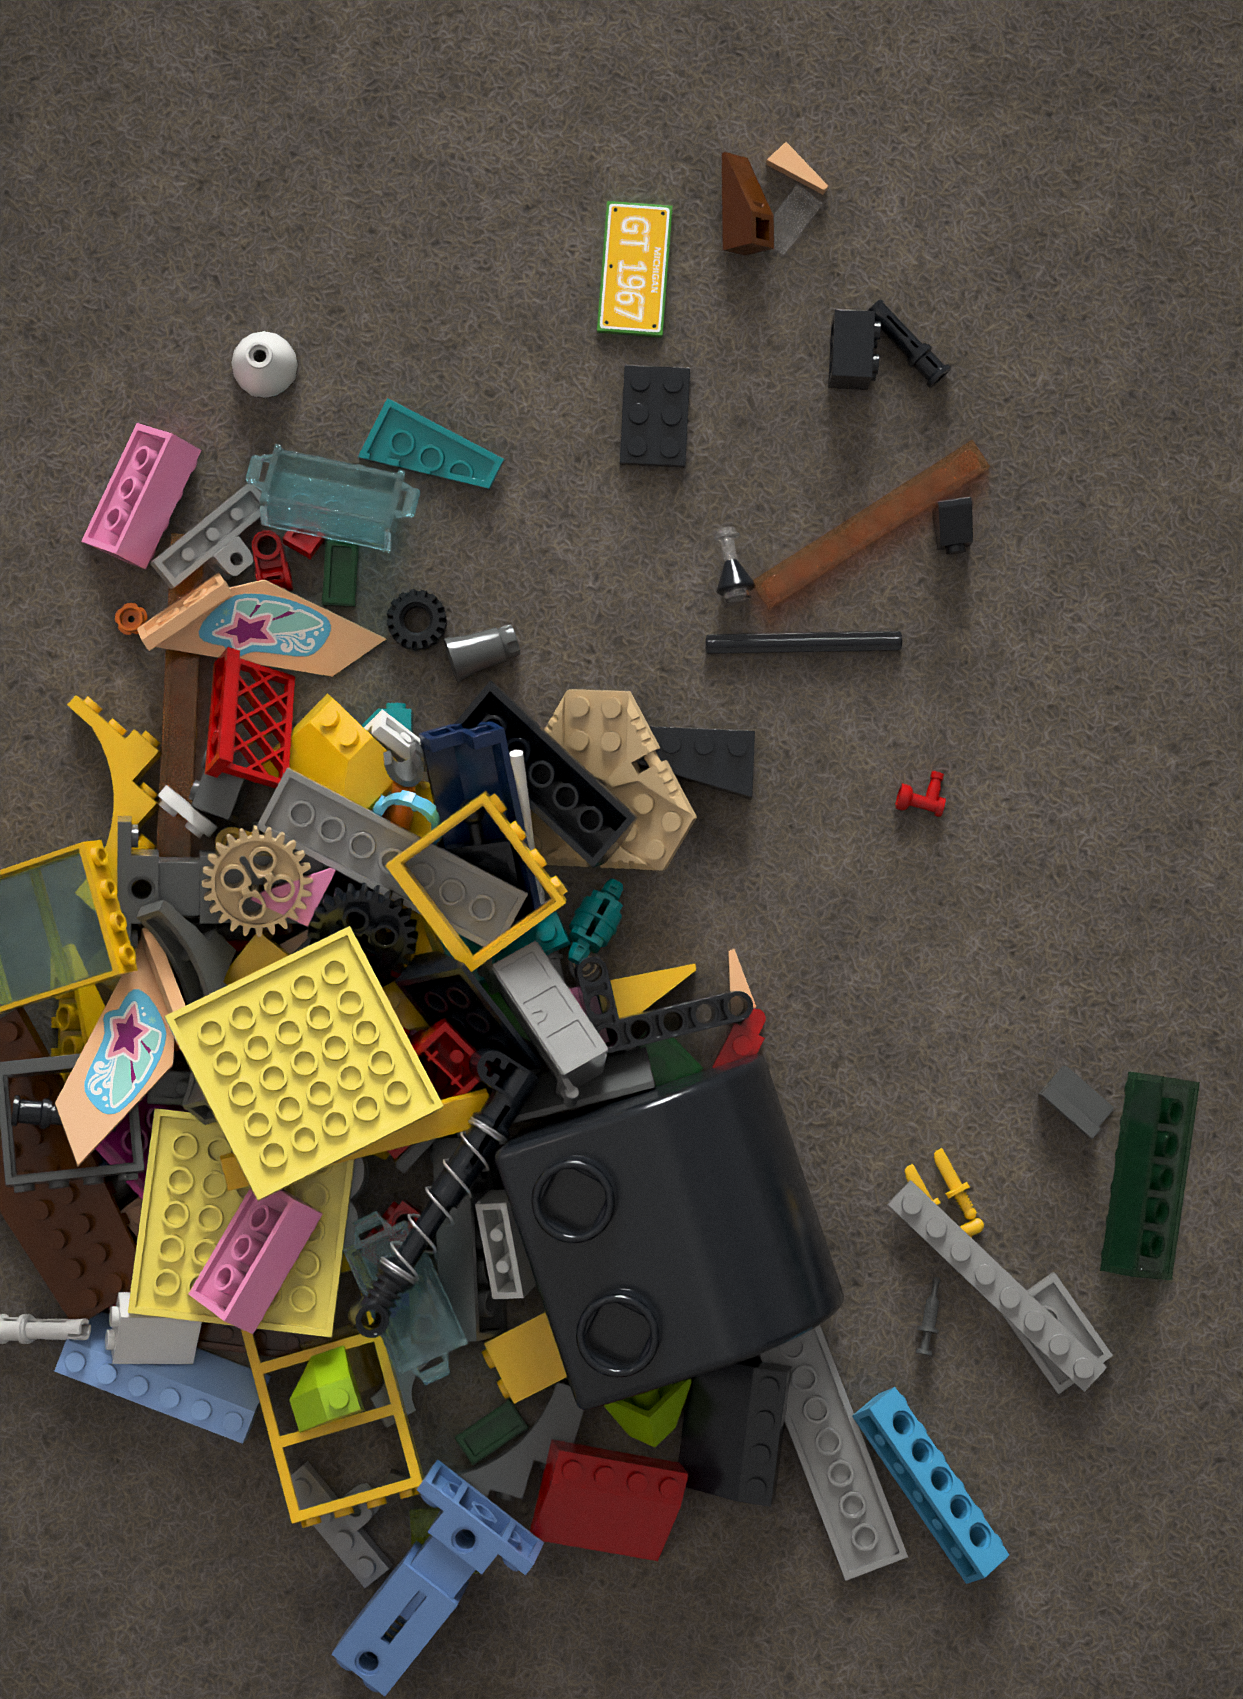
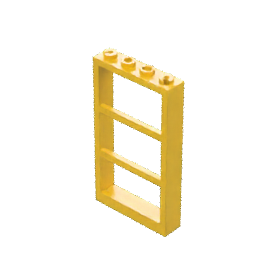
[241,1248,424,1528]

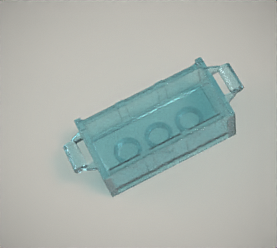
[245,444,421,552]
[343,1211,468,1386]

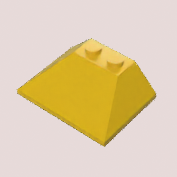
[262,693,398,811]

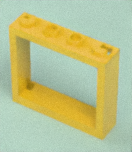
[385,791,568,972]

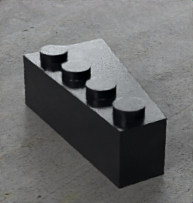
[637,726,755,800]

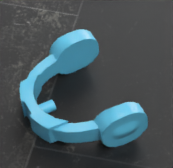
[373,790,442,845]

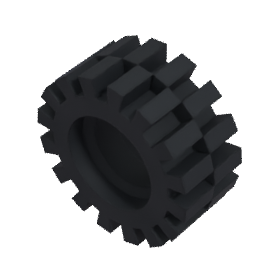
[386,589,447,651]

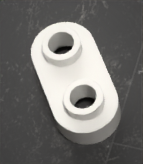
[158,785,218,838]

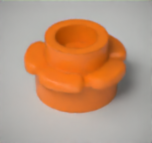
[115,603,148,635]

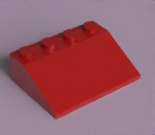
[530,1439,688,1561]

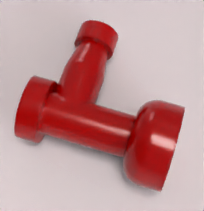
[895,771,946,817]

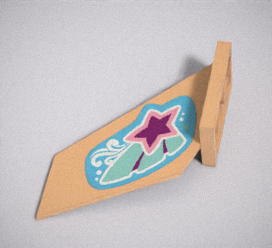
[137,572,386,677]
[55,927,185,1167]

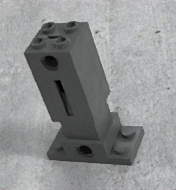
[117,816,329,948]

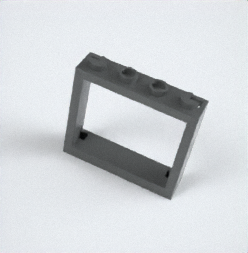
[0,1054,145,1193]

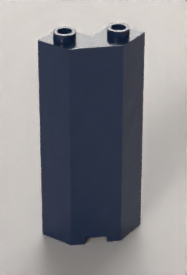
[419,722,541,927]

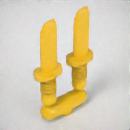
[905,1148,984,1238]

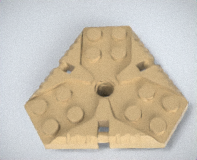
[530,689,697,871]

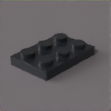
[620,365,690,468]

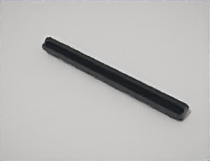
[705,631,902,654]

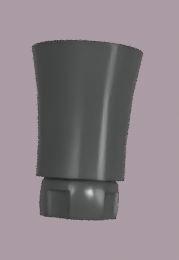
[443,625,521,683]

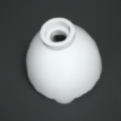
[231,331,298,398]

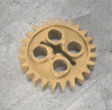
[202,826,313,937]

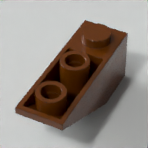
[722,152,774,255]

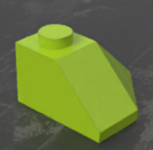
[289,1345,365,1433]
[604,1378,692,1447]

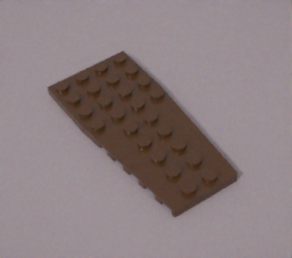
[0,1007,137,1320]

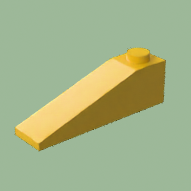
[51,944,105,1083]

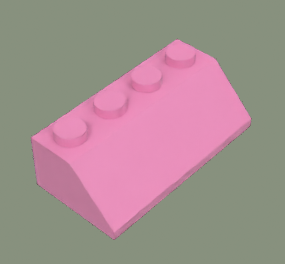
[81,423,202,570]
[189,1188,323,1334]

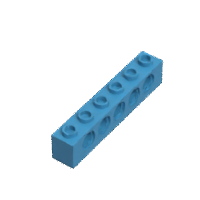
[852,1387,1009,1584]

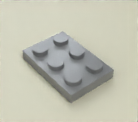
[1000,1272,1113,1394]

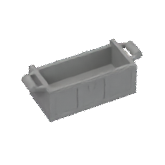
[478,941,608,1108]

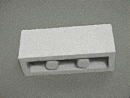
[475,1189,536,1299]

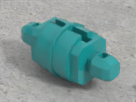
[568,878,623,964]

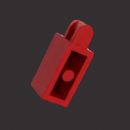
[710,1008,766,1069]

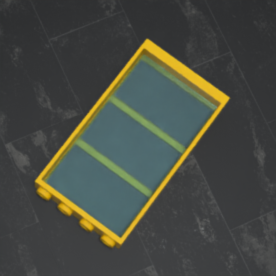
[0,840,138,1014]

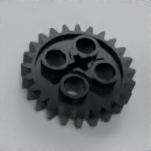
[307,883,418,981]

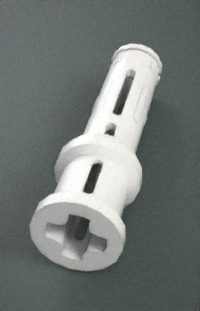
[0,1314,91,1344]

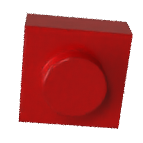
[282,513,329,560]

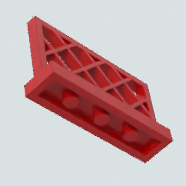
[205,647,295,789]

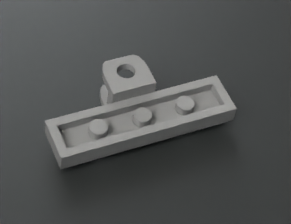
[150,481,272,589]
[280,1461,393,1588]

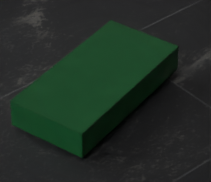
[322,539,359,607]
[454,1399,529,1465]

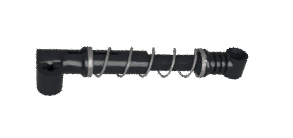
[348,1048,540,1338]

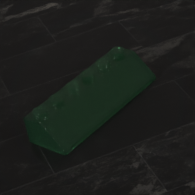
[1100,1071,1200,1280]

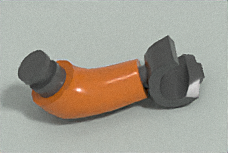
[382,740,425,831]

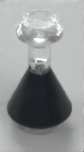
[714,526,756,603]

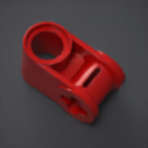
[252,530,294,591]

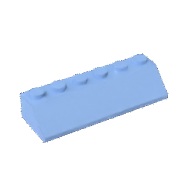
[54,1312,271,1444]

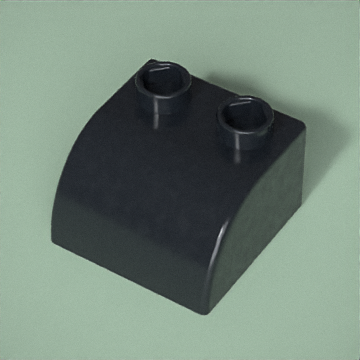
[495,1054,844,1410]

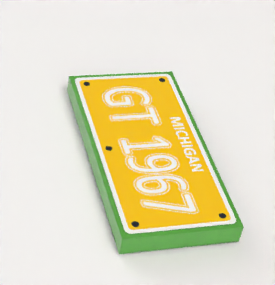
[597,201,673,338]

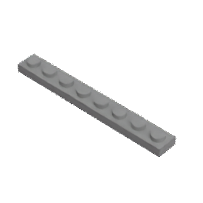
[887,1180,1107,1392]

